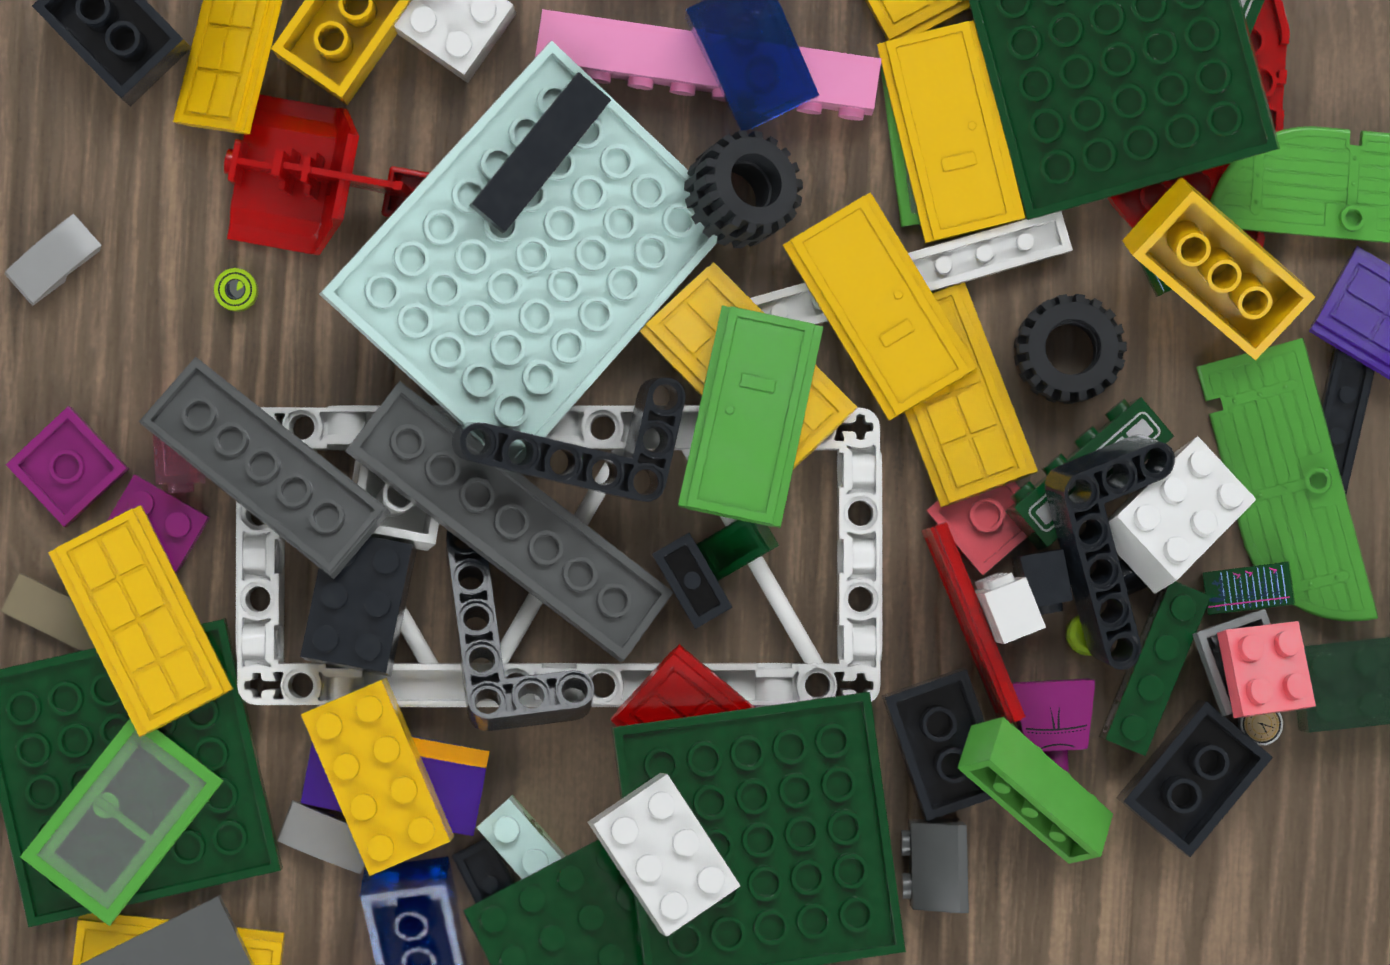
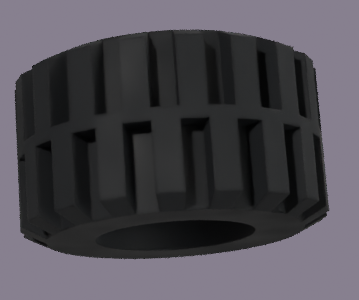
[684,130,803,248]
[1014,294,1127,404]

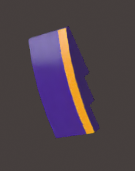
[300,735,490,836]

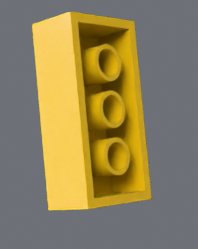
[271,0,412,105]
[1122,177,1315,361]
[301,677,454,876]

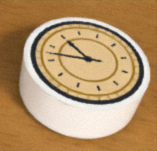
[1238,712,1283,745]

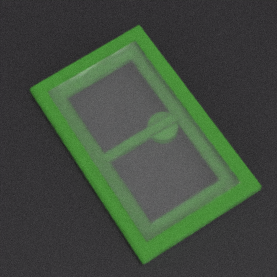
[20,719,224,926]

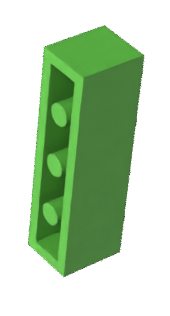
[958,717,1113,864]

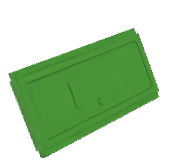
[678,306,823,528]

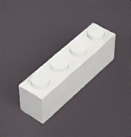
[975,572,1046,644]

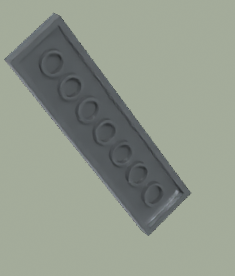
[345,381,673,662]

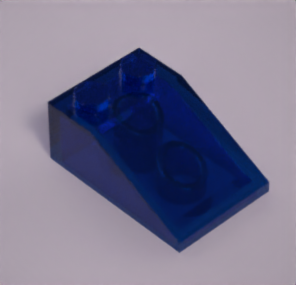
[685,0,819,132]
[360,856,466,965]

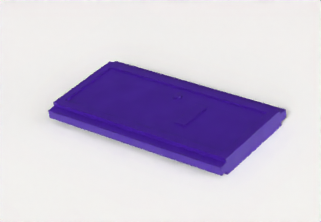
[1309,246,1390,380]

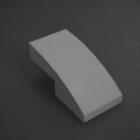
[5,214,102,306]
[277,800,364,874]

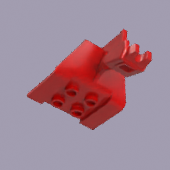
[224,94,430,255]

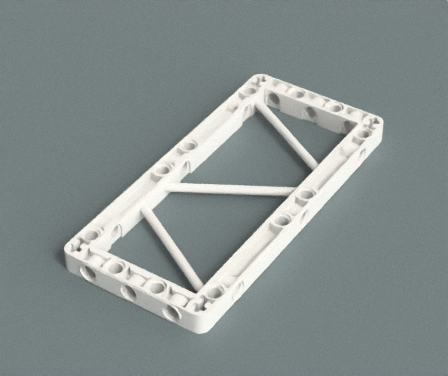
[236,405,882,707]

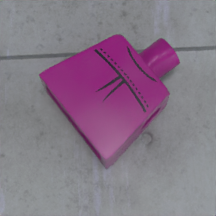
[1012,678,1095,773]

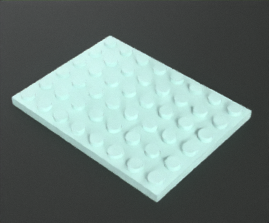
[319,41,717,464]

